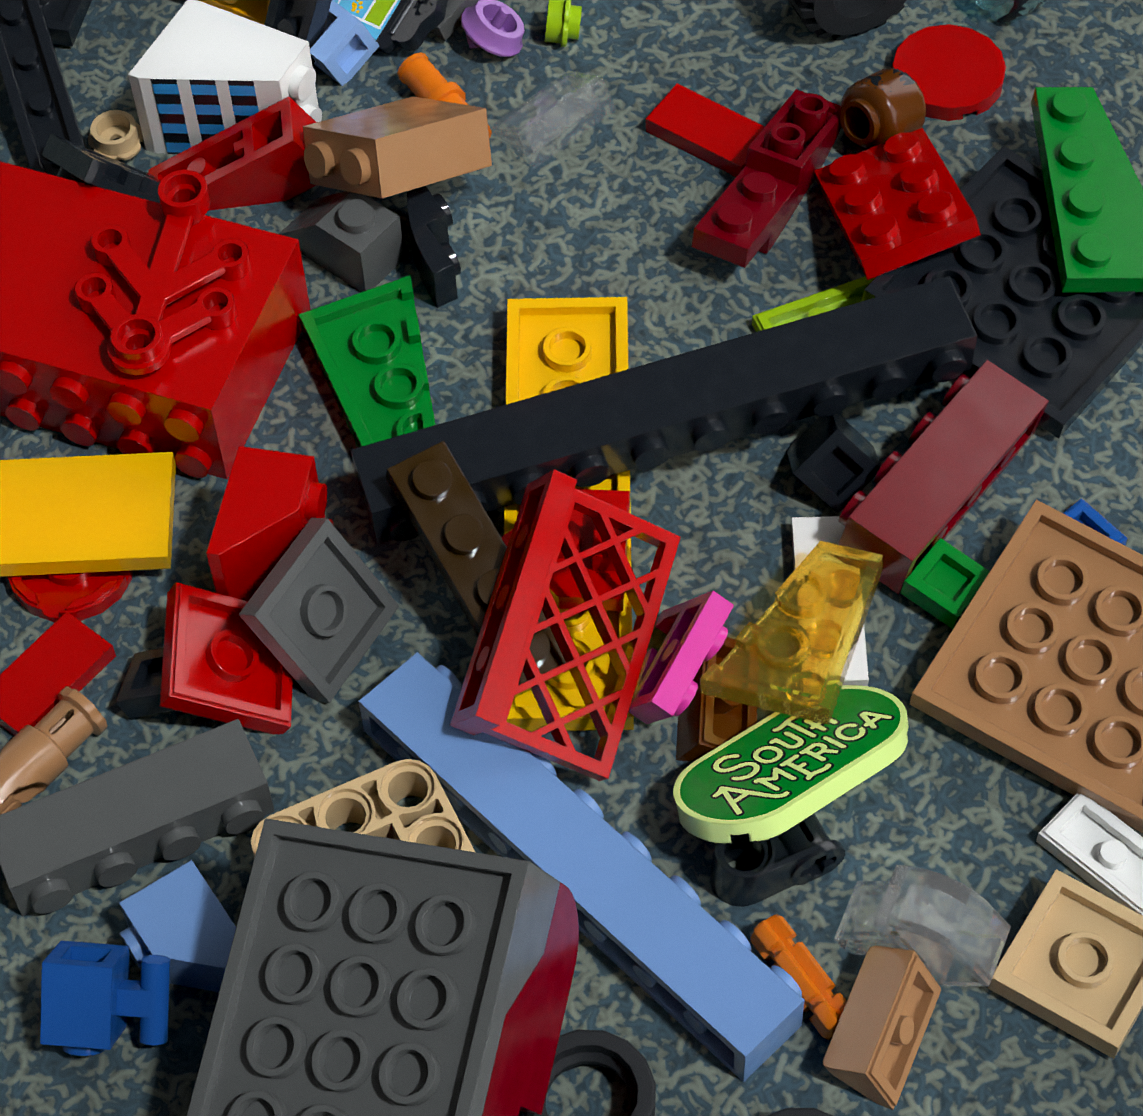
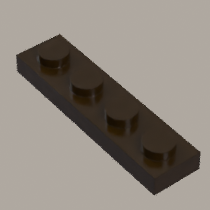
[385,441,566,698]

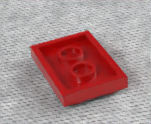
[814,127,981,280]

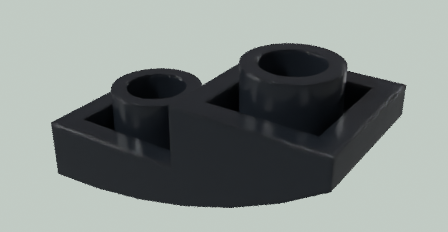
[407,186,461,308]

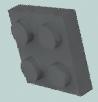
[238,518,399,703]

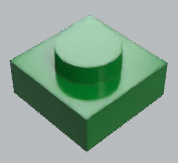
[900,538,990,629]

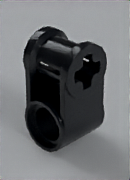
[710,813,846,907]

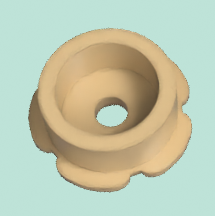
[88,110,144,160]

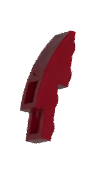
[691,89,842,268]

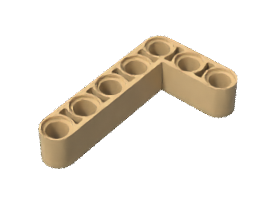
[251,759,475,858]

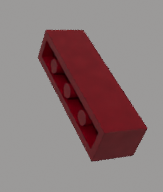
[836,360,1049,594]

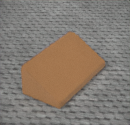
[823,946,941,1110]

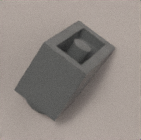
[279,191,405,292]

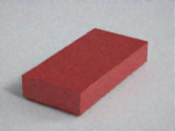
[646,83,765,177]
[0,612,116,736]

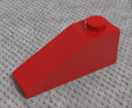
[148,96,317,211]

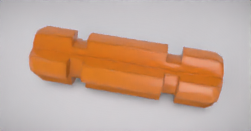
[750,914,847,1040]

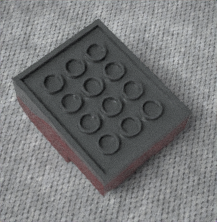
[187,818,579,1116]

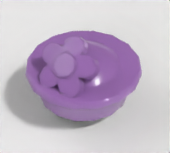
[461,0,525,57]

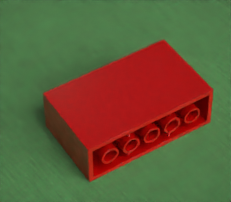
[0,161,311,479]

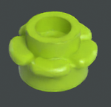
[545,0,582,47]

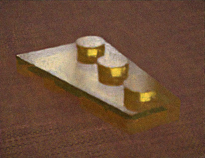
[700,541,883,725]

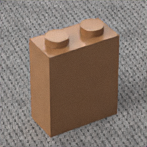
[303,96,492,198]

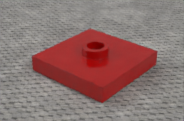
[160,582,293,734]

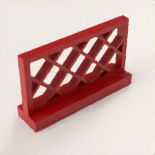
[450,469,681,781]

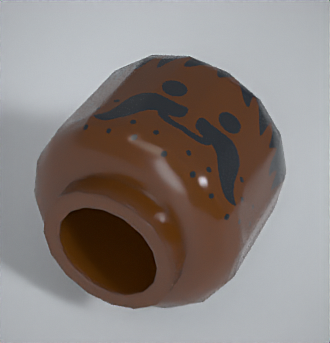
[840,68,926,150]

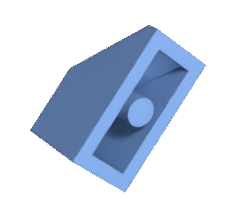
[119,860,236,992]

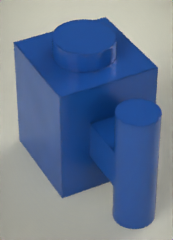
[40,941,170,1056]

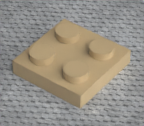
[988,869,1143,1059]

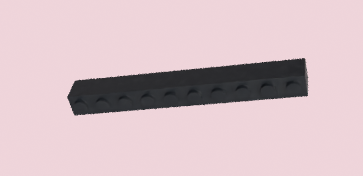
[351,276,977,544]

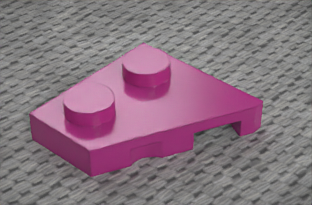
[629,591,734,724]

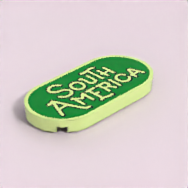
[673,685,909,844]

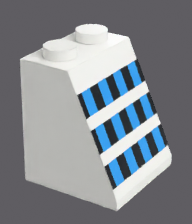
[128,0,322,154]

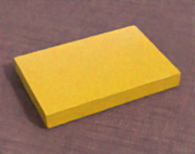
[0,452,176,577]

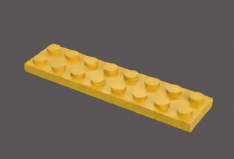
[504,297,634,731]

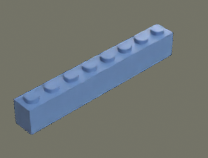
[359,652,805,1082]

